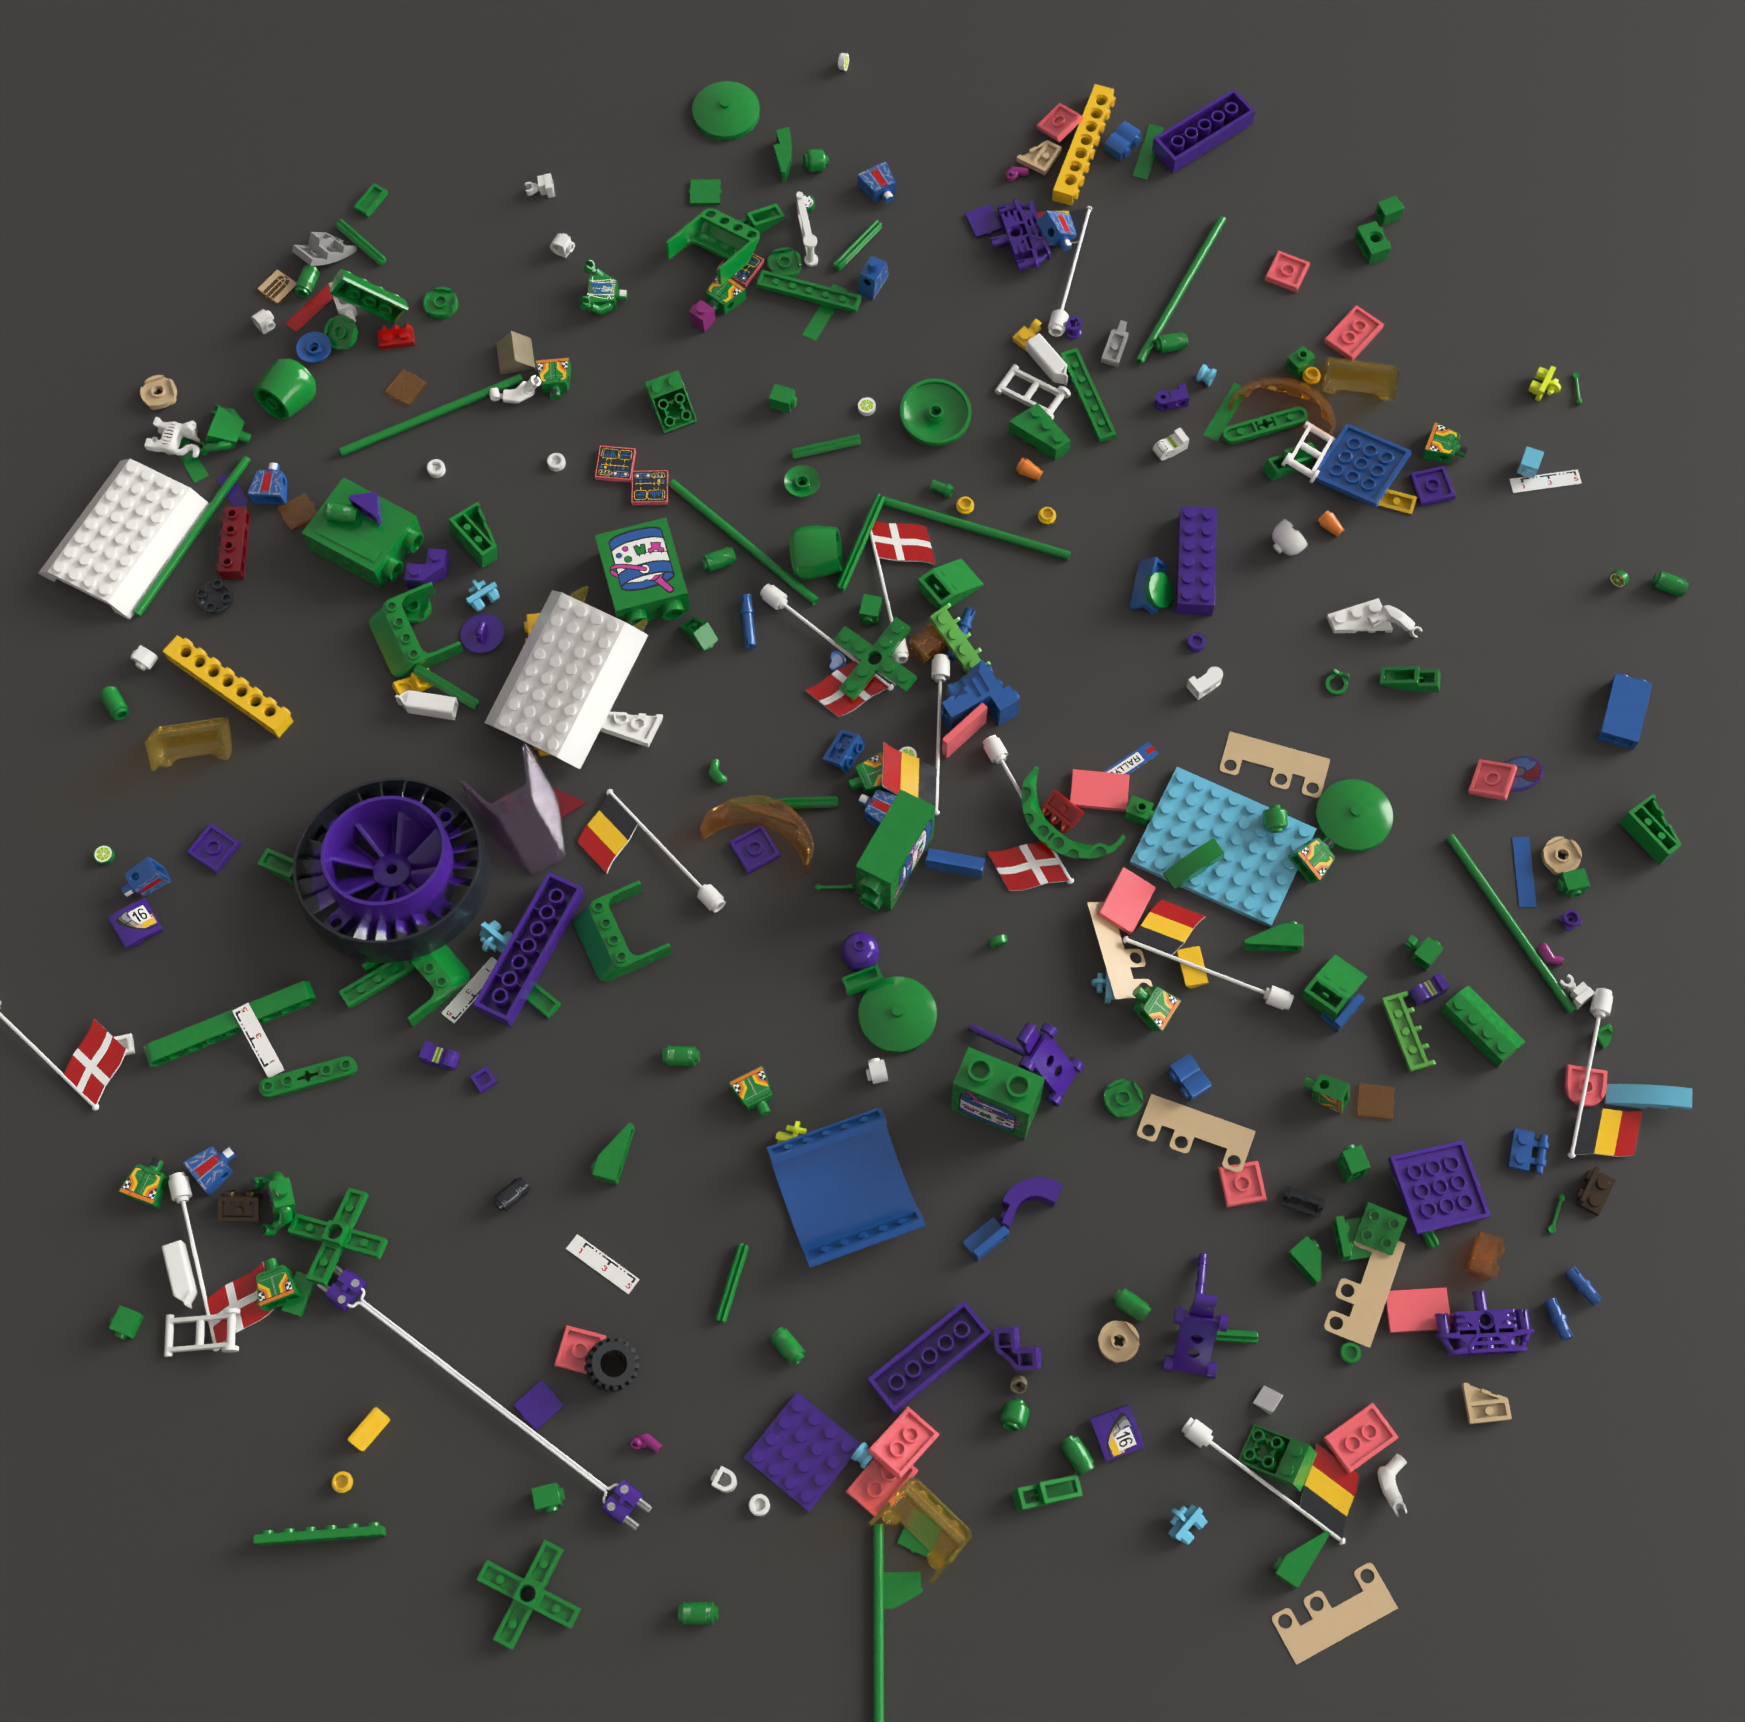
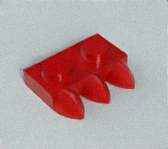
[378,323,415,350]
[1041,790,1085,833]

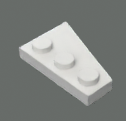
[1326,598,1393,633]
[600,712,663,748]

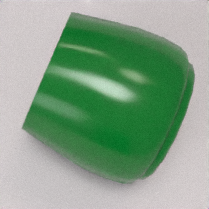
[254,358,316,421]
[789,525,843,580]

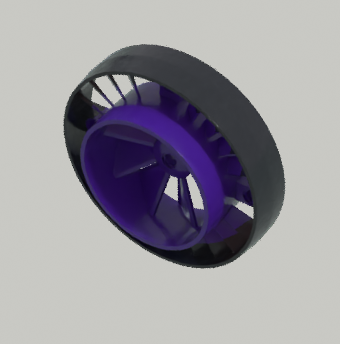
[293,778,491,963]

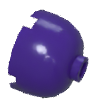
[841,932,879,972]

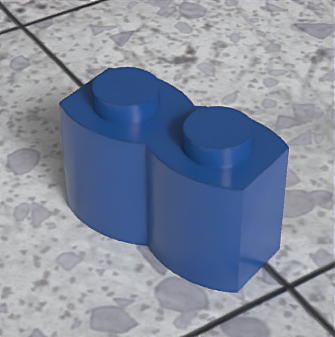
[1104,121,1142,161]
[1168,1054,1212,1101]

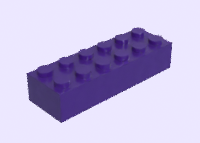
[1152,89,1255,173]
[1175,506,1217,616]
[868,1300,991,1415]

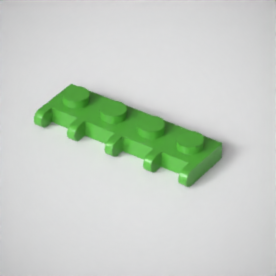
[928,603,991,674]
[1381,991,1436,1073]

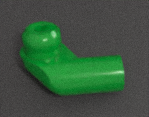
[709,759,727,785]

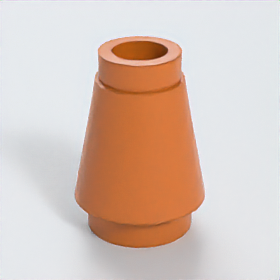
[1015,458,1043,481]
[1318,511,1345,537]

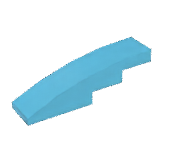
[1605,1084,1692,1110]

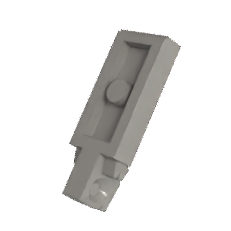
[1101,320,1129,367]

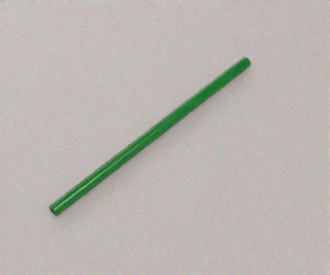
[1135,216,1226,365]
[339,374,523,456]
[132,455,251,617]
[668,479,819,605]
[883,496,1071,560]
[1446,834,1577,1014]
[873,1524,884,1722]

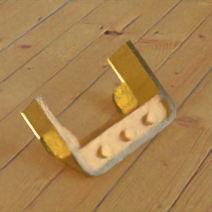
[1322,357,1401,400]
[145,717,232,771]
[869,1477,972,1584]

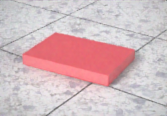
[1324,305,1384,362]
[942,703,987,759]
[1070,769,1130,812]
[1097,867,1156,935]
[1385,1288,1452,1333]
[1323,1403,1399,1474]
[868,1407,940,1480]
[846,1458,919,1520]

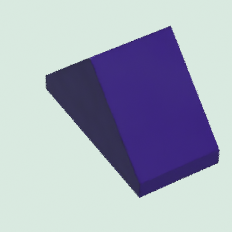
[348,492,382,526]

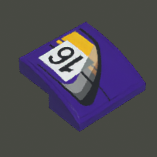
[108,898,163,950]
[1089,1404,1145,1461]

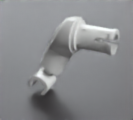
[489,375,541,404]
[1367,605,1422,638]
[1377,1453,1407,1517]

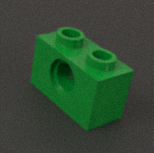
[1354,221,1391,264]
[1336,1144,1371,1183]

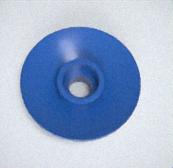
[296,332,331,363]

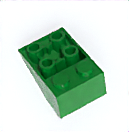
[643,370,697,433]
[918,559,984,611]
[1301,954,1368,1021]
[1238,1424,1317,1492]

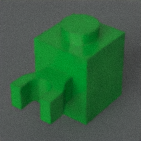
[1405,935,1444,971]

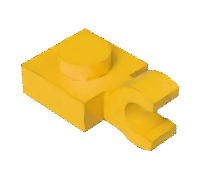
[1012,319,1042,351]

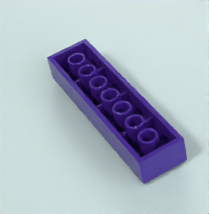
[473,871,585,1028]

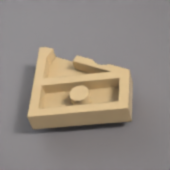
[1016,140,1062,175]
[1461,1383,1512,1425]

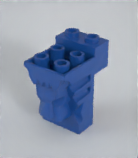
[941,660,1020,731]

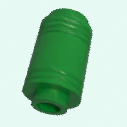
[294,265,320,298]
[1154,332,1188,354]
[323,501,359,524]
[701,547,736,572]
[1652,570,1689,597]
[99,686,129,720]
[662,1046,700,1066]
[1113,1288,1152,1322]
[770,1327,805,1365]
[1061,1435,1095,1476]
[678,1602,719,1625]

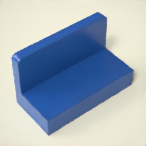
[1320,994,1365,1032]
[963,1218,1010,1261]

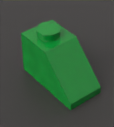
[679,616,718,651]
[1286,1236,1321,1287]

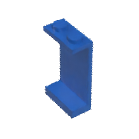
[1597,673,1653,750]

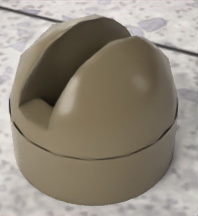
[1010,1375,1027,1394]

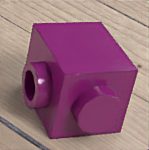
[689,300,716,332]

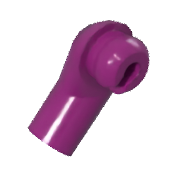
[1005,166,1029,181]
[1537,943,1563,966]
[630,1433,663,1453]

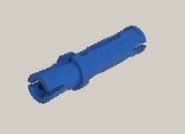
[740,594,756,649]
[947,607,976,661]

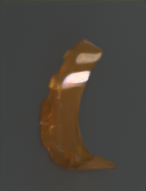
[1228,376,1337,436]
[699,795,814,873]

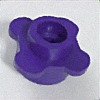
[1558,909,1582,931]

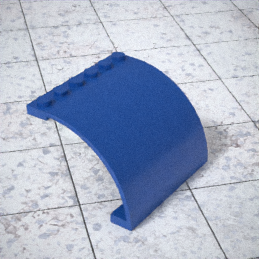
[766,1107,925,1268]

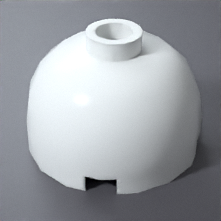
[1272,519,1307,556]

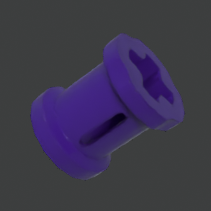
[1065,316,1082,340]

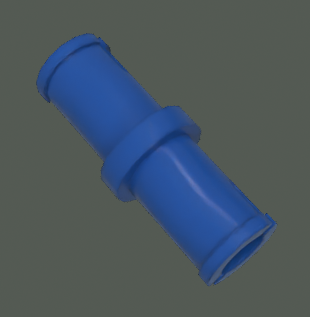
[1565,1266,1603,1307]
[1544,1298,1574,1341]

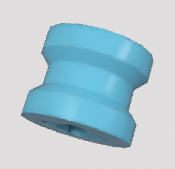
[1196,364,1217,386]
[851,1442,874,1469]

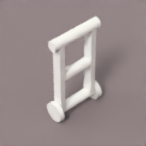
[796,192,818,267]
[995,364,1071,420]
[1281,421,1336,483]
[164,1308,240,1357]

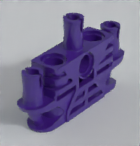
[990,199,1051,271]
[1434,1290,1535,1356]

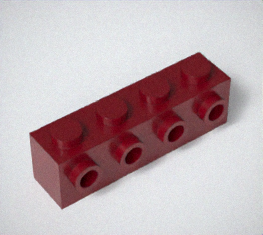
[216,507,251,580]

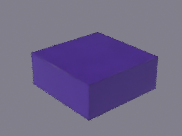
[470,1065,498,1094]

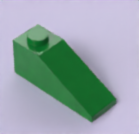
[1242,921,1303,952]
[591,1123,635,1185]
[1273,1531,1330,1590]

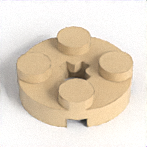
[140,375,177,410]
[1541,836,1582,876]
[1098,1320,1139,1363]

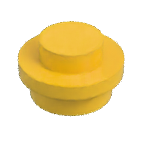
[1303,367,1321,385]
[956,497,974,514]
[1038,507,1056,525]
[332,1471,353,1493]

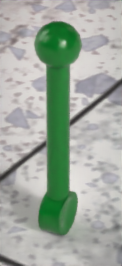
[1572,372,1582,405]
[815,883,855,891]
[1547,1194,1566,1234]

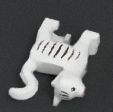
[144,417,200,458]

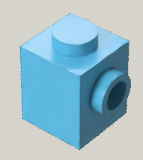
[1517,446,1544,479]

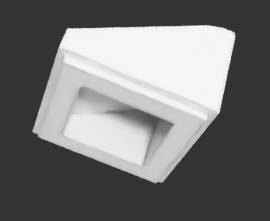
[1253,1386,1283,1415]

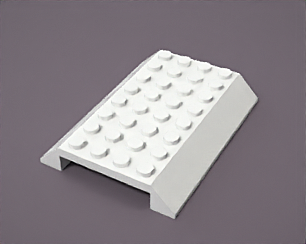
[38,459,209,620]
[485,590,648,769]

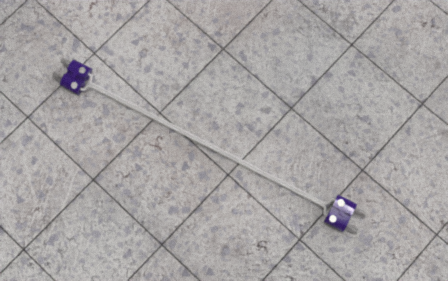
[317,1265,652,1530]

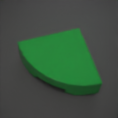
[1592,1023,1613,1050]

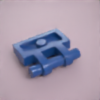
[1507,1128,1549,1175]

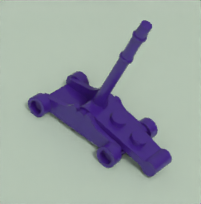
[968,1022,1084,1107]
[1163,1253,1229,1379]

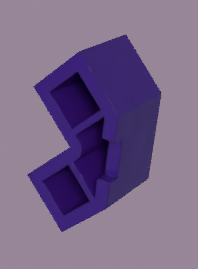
[404,548,450,590]
[994,1326,1042,1371]

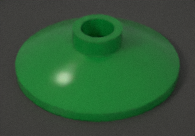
[784,465,820,498]

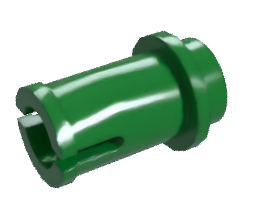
[930,479,954,498]

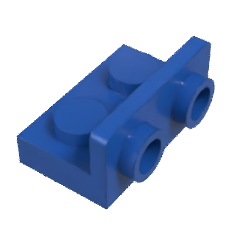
[822,729,865,774]

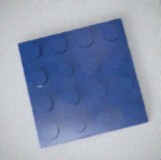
[1314,423,1411,508]

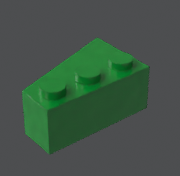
[1008,403,1071,461]
[449,502,497,568]
[1620,794,1681,865]

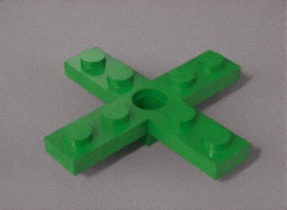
[833,617,917,701]
[287,1188,388,1286]
[476,1540,581,1650]

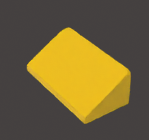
[1378,489,1417,514]
[1177,946,1209,989]
[348,1407,390,1452]

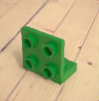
[1354,1201,1407,1255]
[1332,1216,1372,1262]

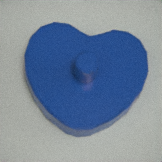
[829,651,847,671]

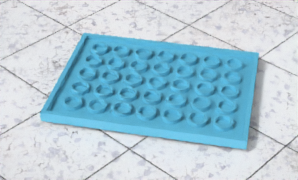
[1130,767,1317,928]

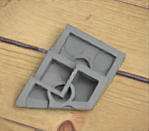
[292,232,357,266]

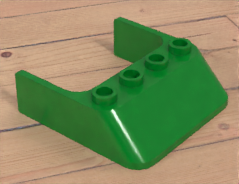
[666,208,760,286]
[369,582,463,679]
[574,881,672,982]
[362,929,471,1027]

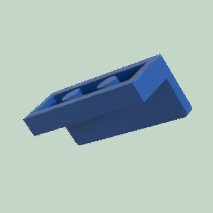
[1129,557,1167,614]
[925,848,985,879]

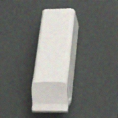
[1026,333,1068,386]
[395,690,459,720]
[162,1240,198,1309]

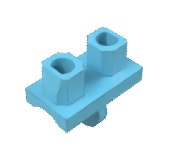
[466,579,500,612]
[479,920,512,953]
[1091,969,1119,1003]
[1167,1504,1207,1545]

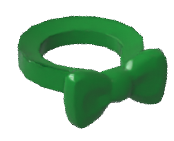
[1325,668,1350,696]

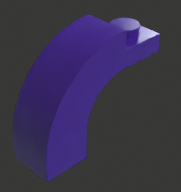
[999,1177,1063,1230]

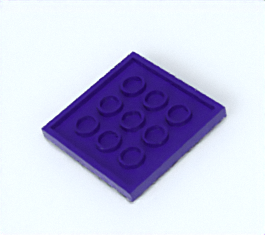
[1388,1140,1491,1235]
[744,1392,861,1512]

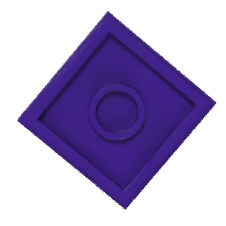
[1409,466,1456,507]
[186,823,241,874]
[729,824,781,874]

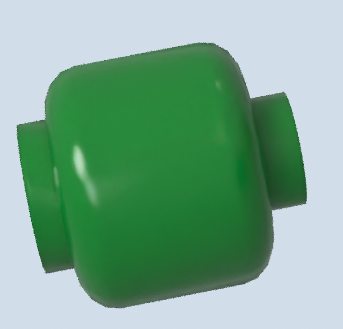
[803,149,829,172]
[1263,805,1288,833]
[1000,1398,1030,1432]

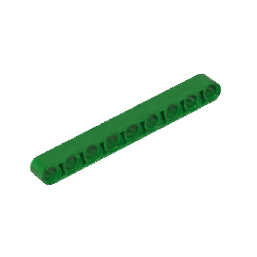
[143,981,316,1067]

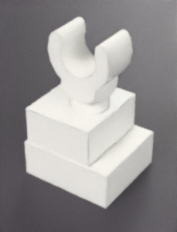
[525,173,555,198]
[1559,974,1595,1010]

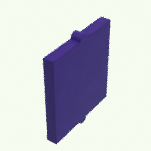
[965,204,1003,239]
[514,1380,564,1431]

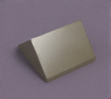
[496,331,536,375]

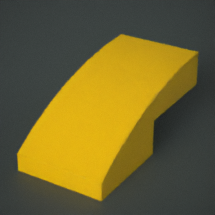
[392,668,433,695]

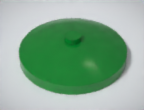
[692,81,760,141]
[900,378,971,446]
[1315,779,1393,852]
[858,977,937,1054]

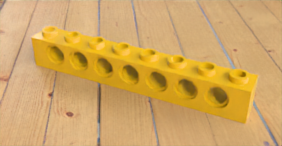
[1052,84,1116,206]
[163,635,294,738]

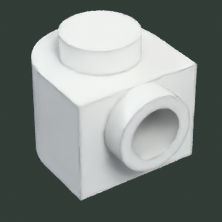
[550,233,575,258]
[251,309,275,334]
[131,645,158,671]
[866,1058,888,1084]
[710,1466,737,1493]

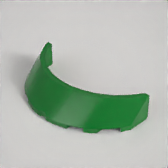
[1022,766,1126,859]

